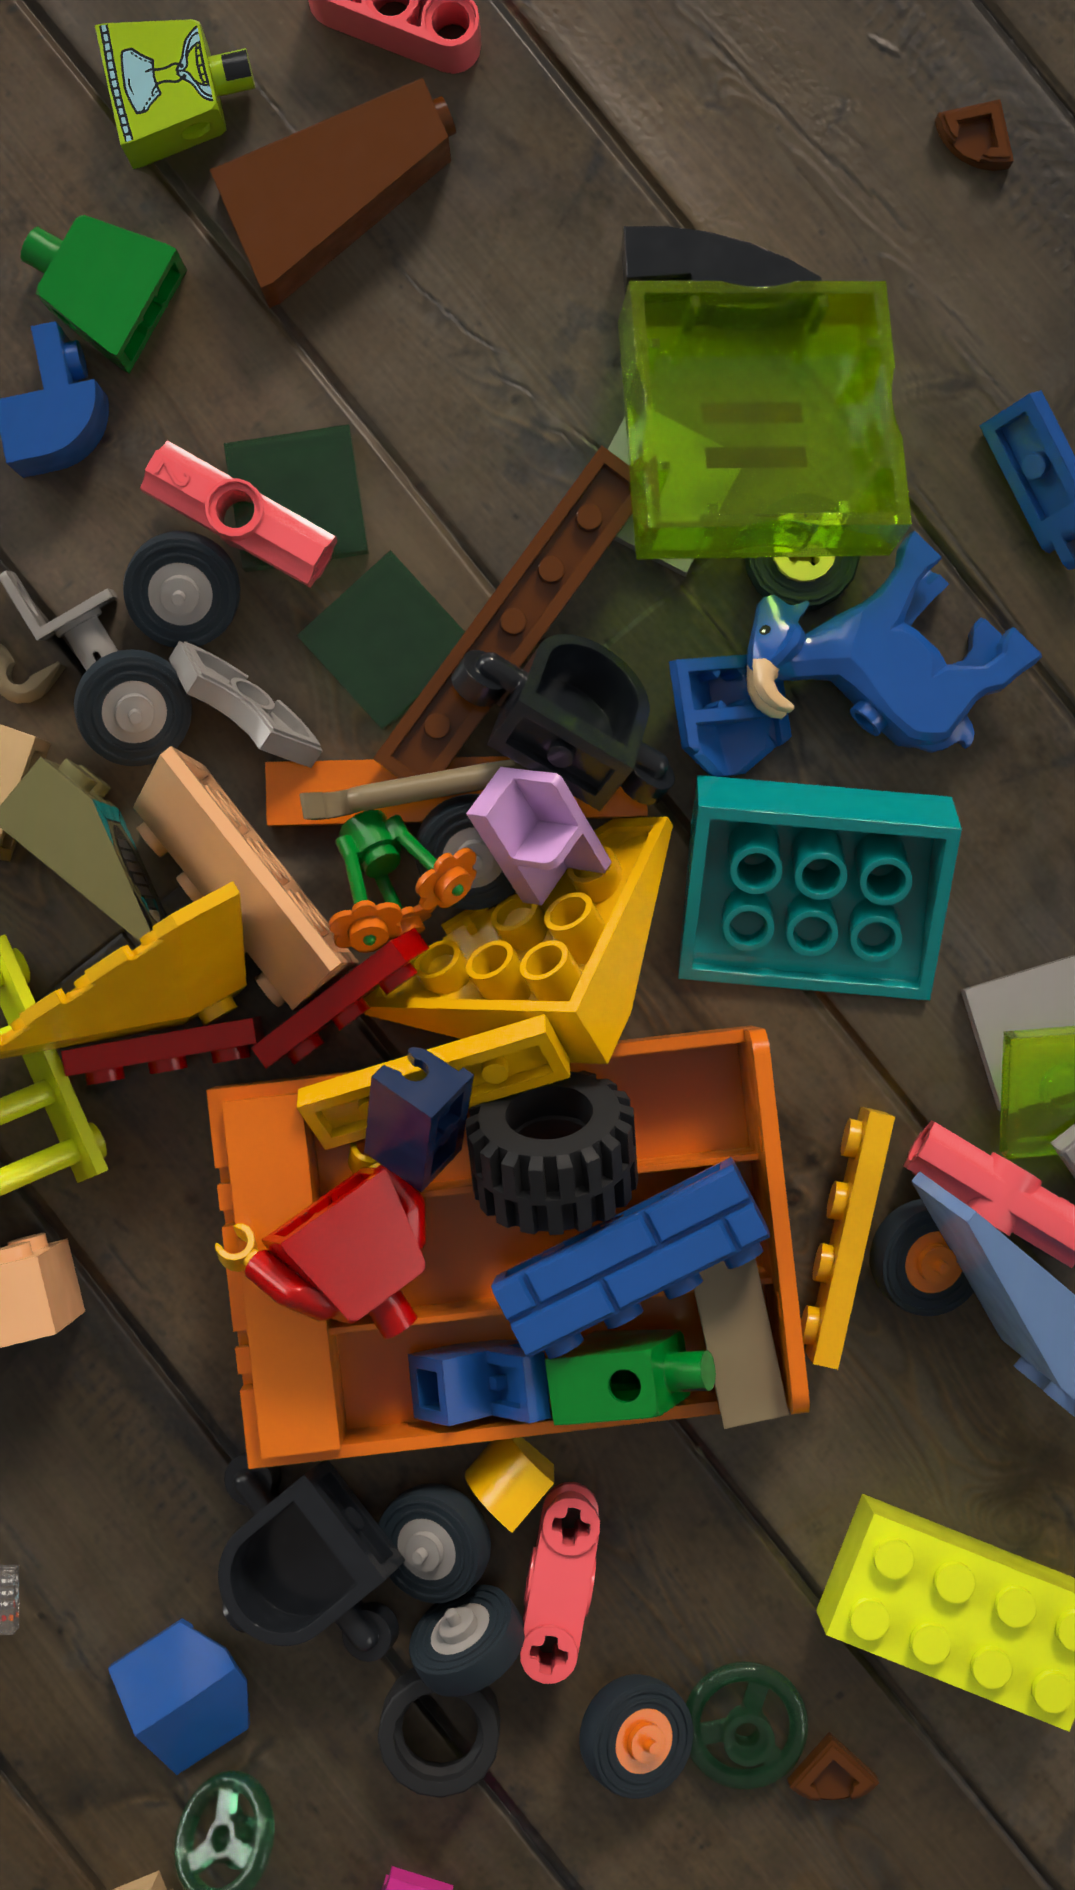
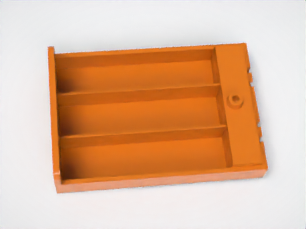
[206,1026,810,1469]

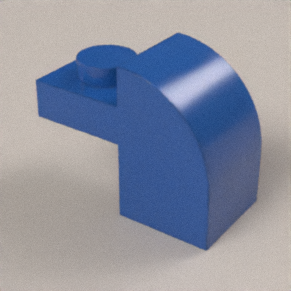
[0,321,109,478]
[408,1340,551,1426]

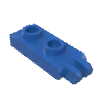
[979,390,1075,570]

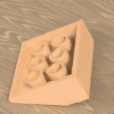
[133,746,359,1010]

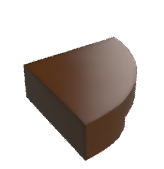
[934,99,1014,171]
[787,1732,879,1801]

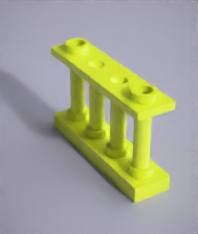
[0,934,109,1196]

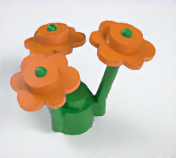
[329,810,477,953]

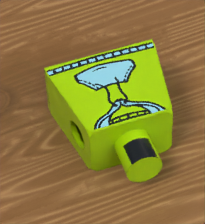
[95,19,255,169]

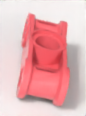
[520,1482,600,1684]

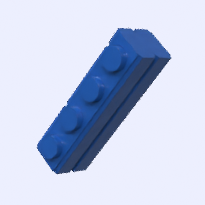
[491,1157,770,1359]

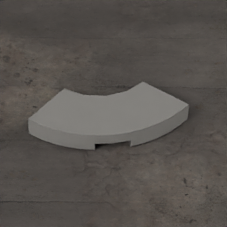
[168,641,323,768]

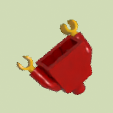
[215,1142,426,1339]

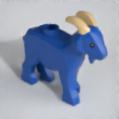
[747,531,1042,753]

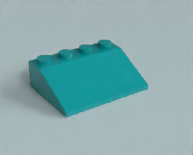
[678,775,962,1001]

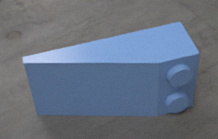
[911,1171,1075,1417]

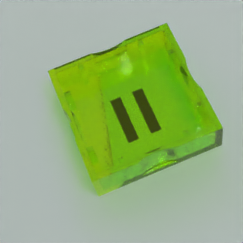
[618,281,912,559]

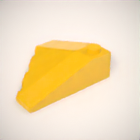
[364,817,673,1064]
[0,881,247,1059]

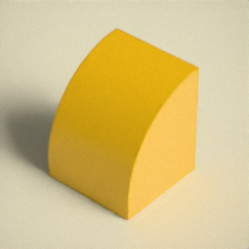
[465,1437,554,1533]

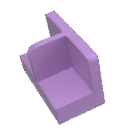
[466,767,612,905]

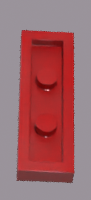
[251,927,430,1068]
[61,1016,264,1085]

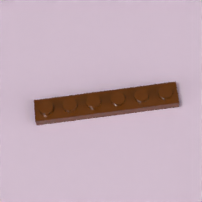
[373,445,654,778]

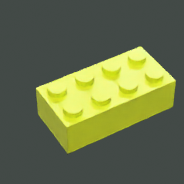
[816,1494,1075,1732]

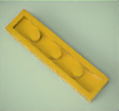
[297,1014,570,1150]
[801,1106,895,1370]

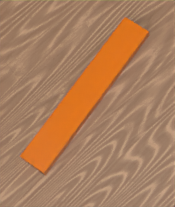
[265,756,648,827]

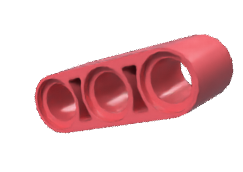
[308,0,481,74]

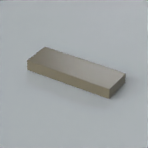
[694,1258,789,1429]

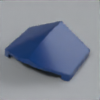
[669,654,792,777]
[108,1618,250,1775]

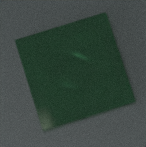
[224,424,370,573]
[297,550,465,731]

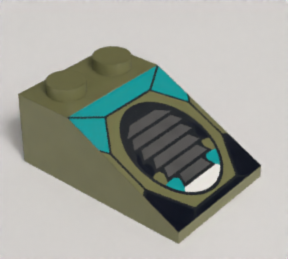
[0,757,167,942]

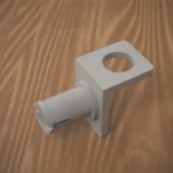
[0,570,118,671]

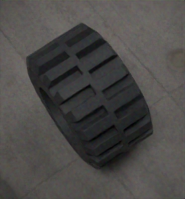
[466,1070,638,1235]

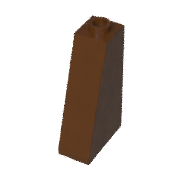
[210,78,457,308]

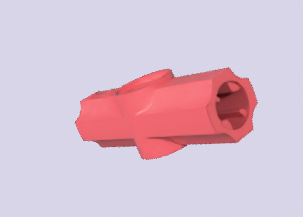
[140,440,338,588]
[903,1120,1075,1268]

